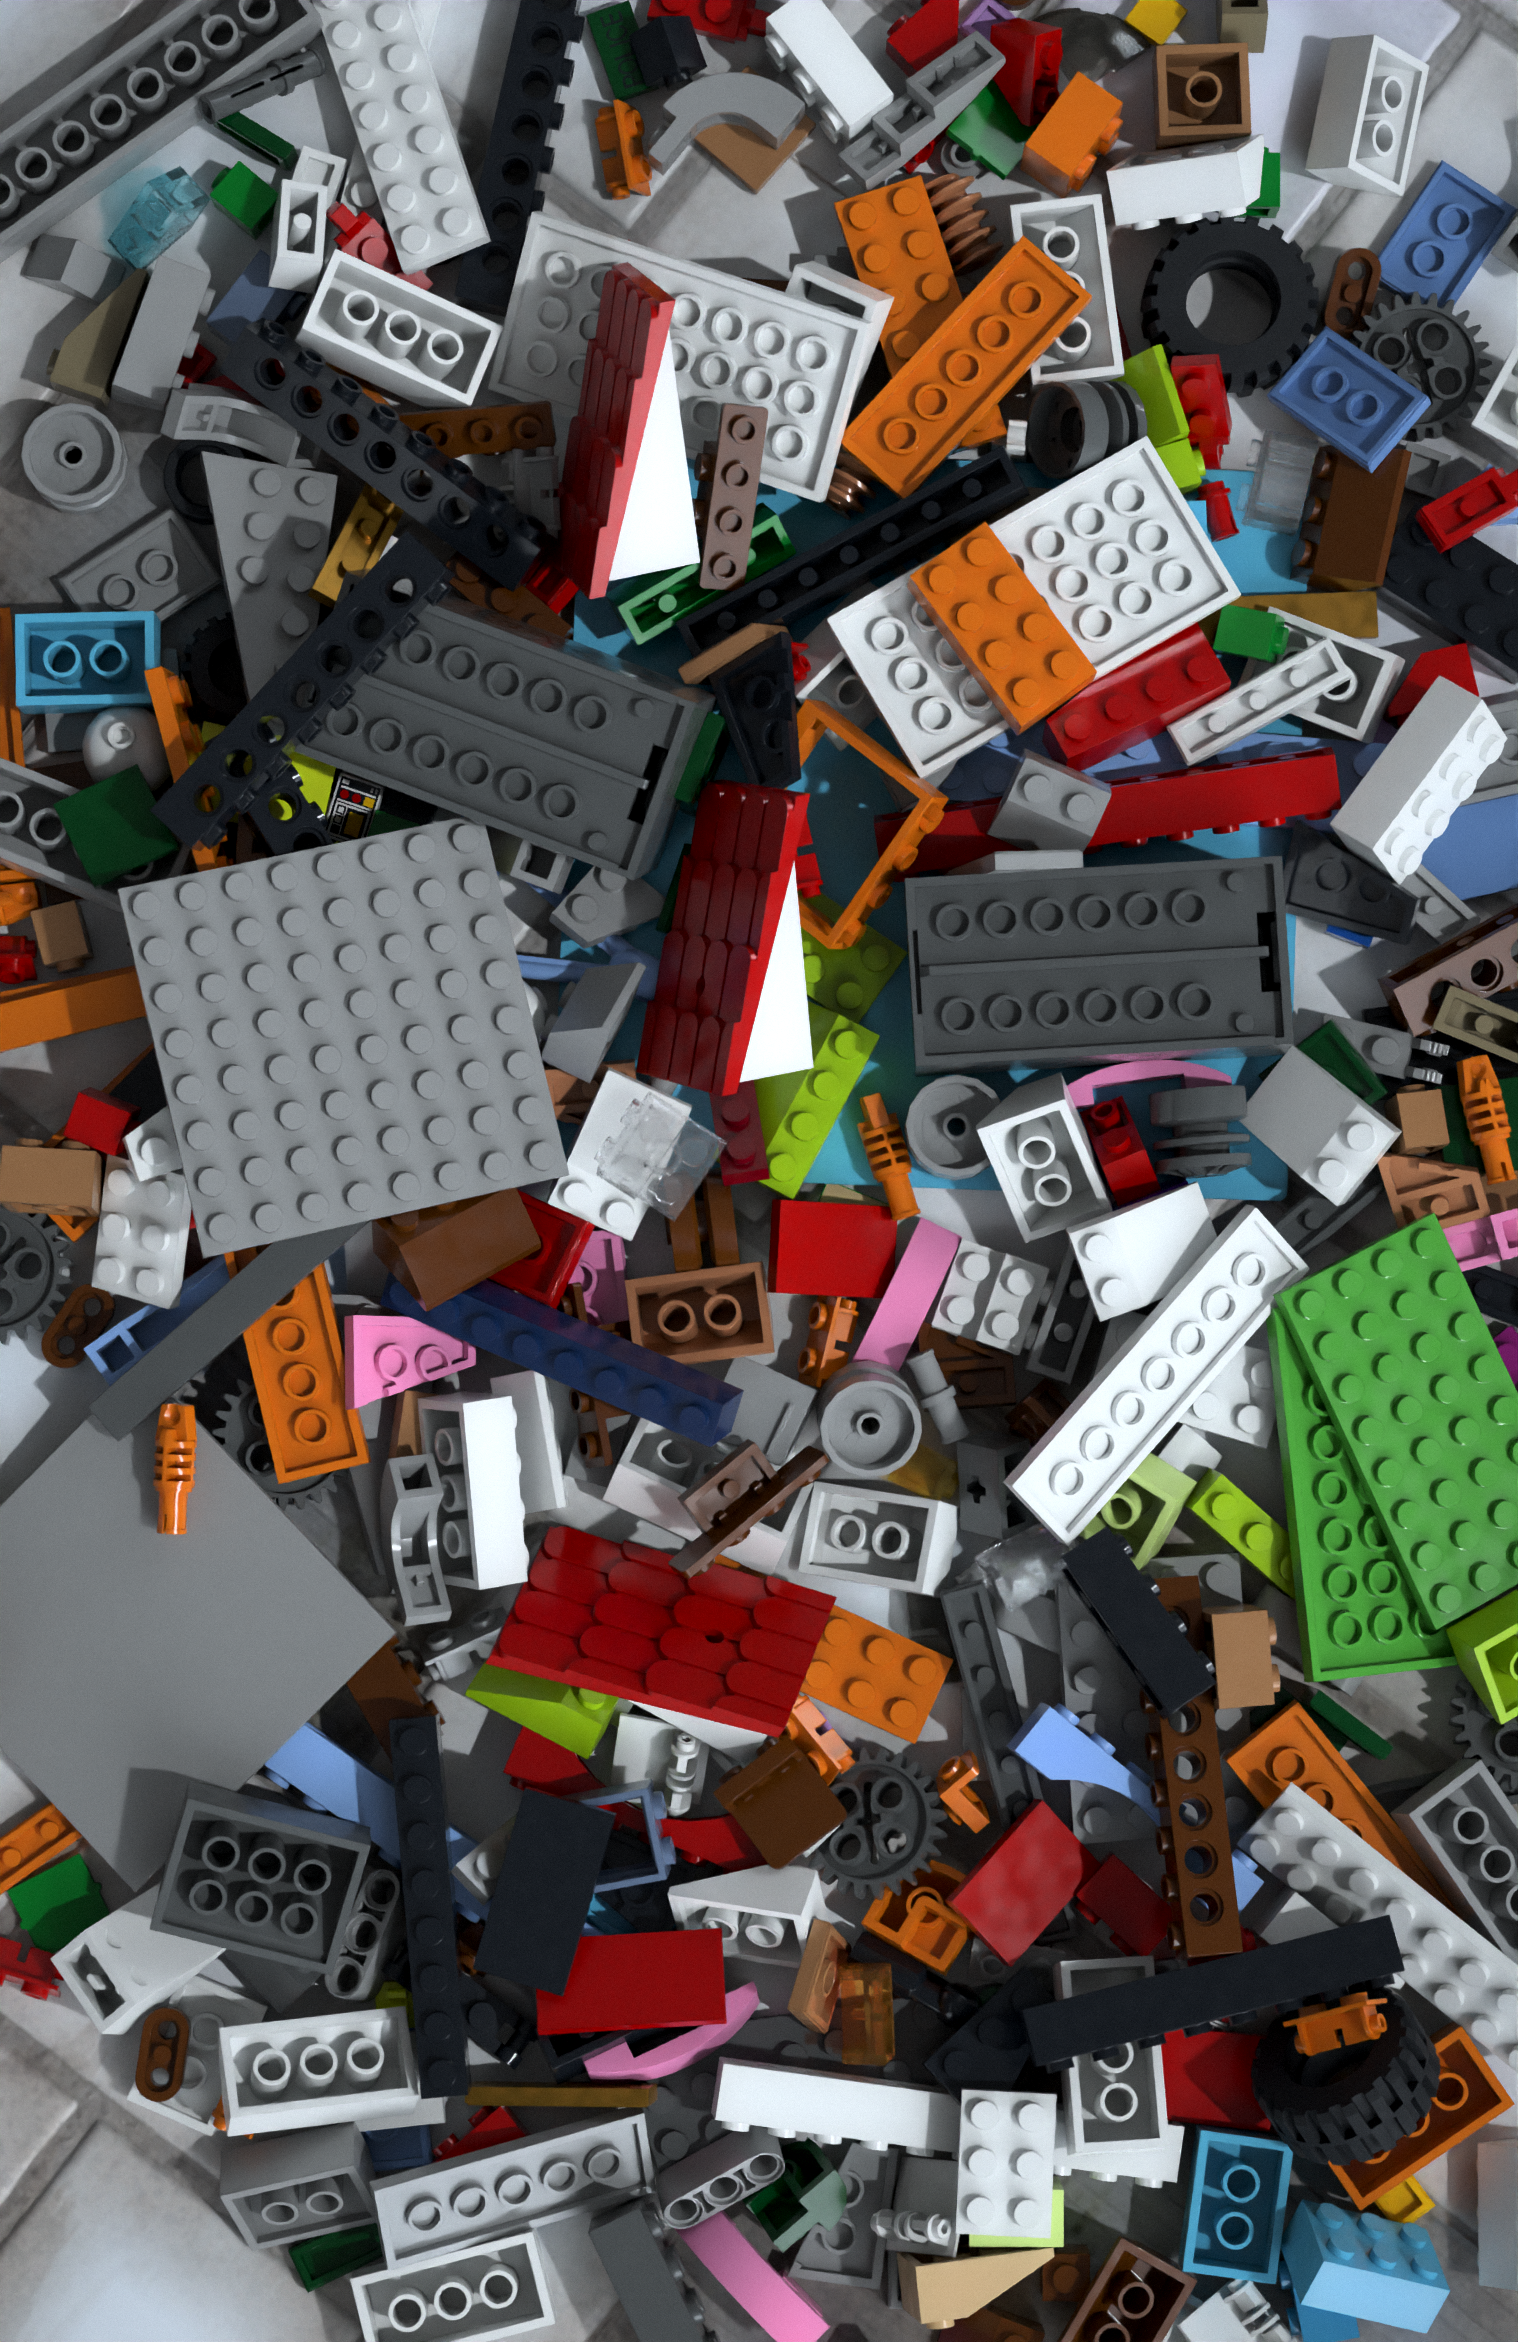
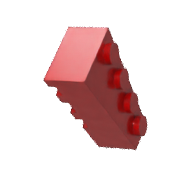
[1042,622,1231,772]

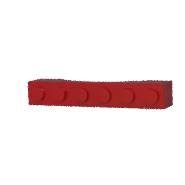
[503,1726,768,1875]

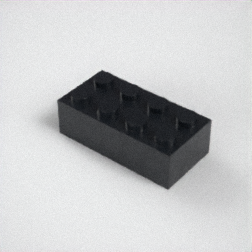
[1365,501,1518,685]

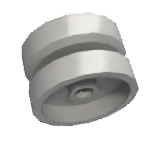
[21,403,131,515]
[904,1075,1001,1181]
[815,1360,922,1478]

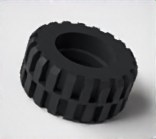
[1140,215,1319,398]
[1251,1982,1441,2166]

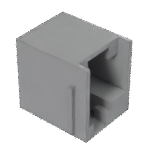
[722,1357,819,1467]

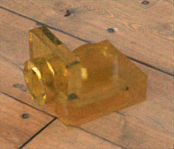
[887,1443,959,1501]

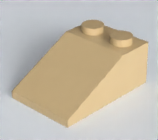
[896,2242,1054,2329]

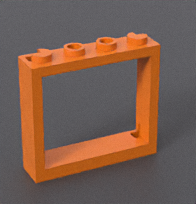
[785,699,949,949]

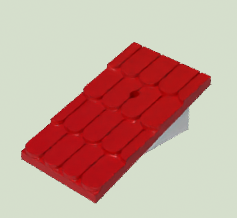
[549,262,700,600]
[636,779,814,1096]
[485,1526,837,1765]

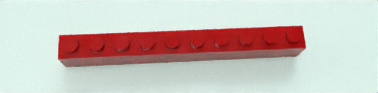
[874,747,1342,882]

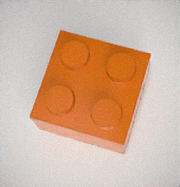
[1020,71,1124,198]

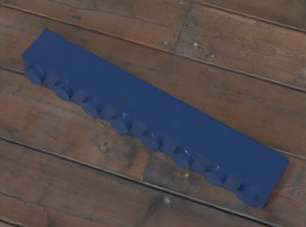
[380,1271,744,1447]

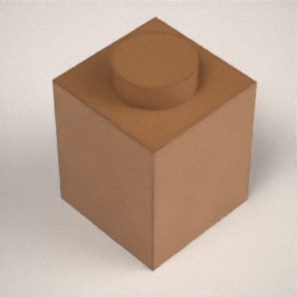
[30,900,94,974]
[1384,1084,1450,1156]

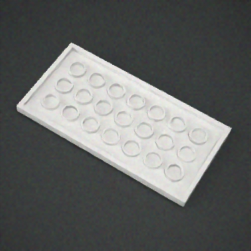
[488,211,874,503]
[826,436,1241,779]

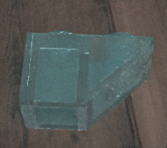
[108,166,211,271]

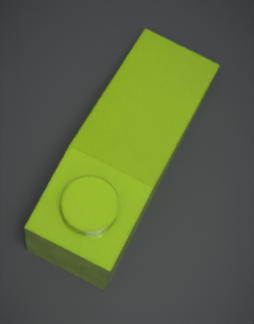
[465,1661,619,1760]

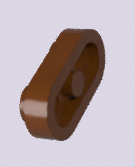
[1321,248,1382,339]
[41,1283,116,1368]
[135,2006,191,2102]

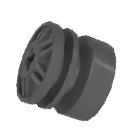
[1026,381,1147,479]
[1148,1085,1252,1179]

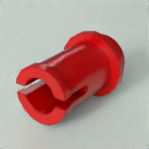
[1195,481,1240,542]

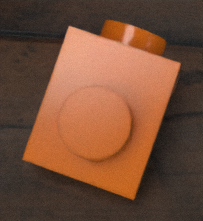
[936,1750,990,1834]

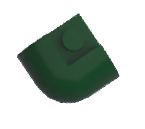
[742,2137,847,2252]

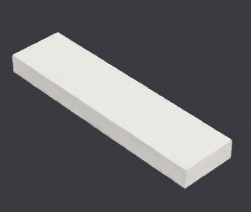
[1166,635,1352,768]

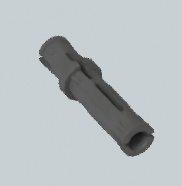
[198,47,326,125]

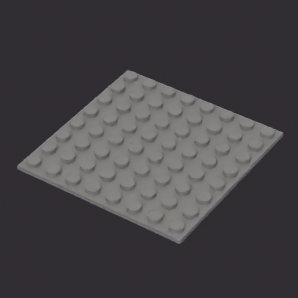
[117,817,569,1258]
[0,1395,398,1892]

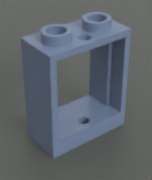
[562,1779,676,1893]

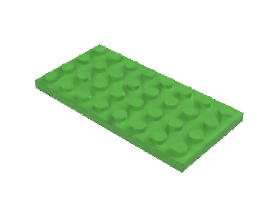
[1273,1213,1518,1630]
[1266,1307,1470,1682]

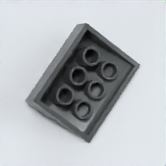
[150,1781,371,1975]

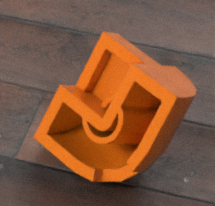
[861,1860,975,1976]

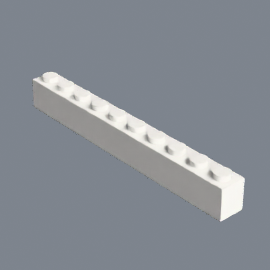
[711,2057,1185,2188]

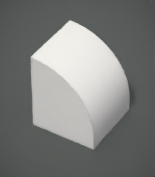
[1156,1424,1223,1482]

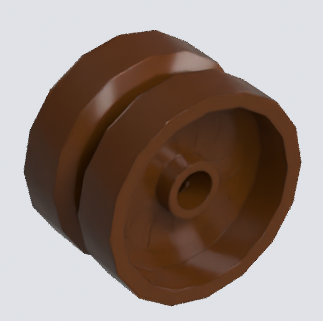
[663,1167,740,1273]

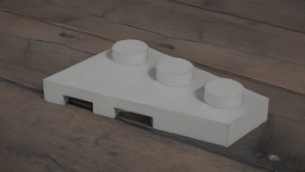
[787,2140,898,2290]

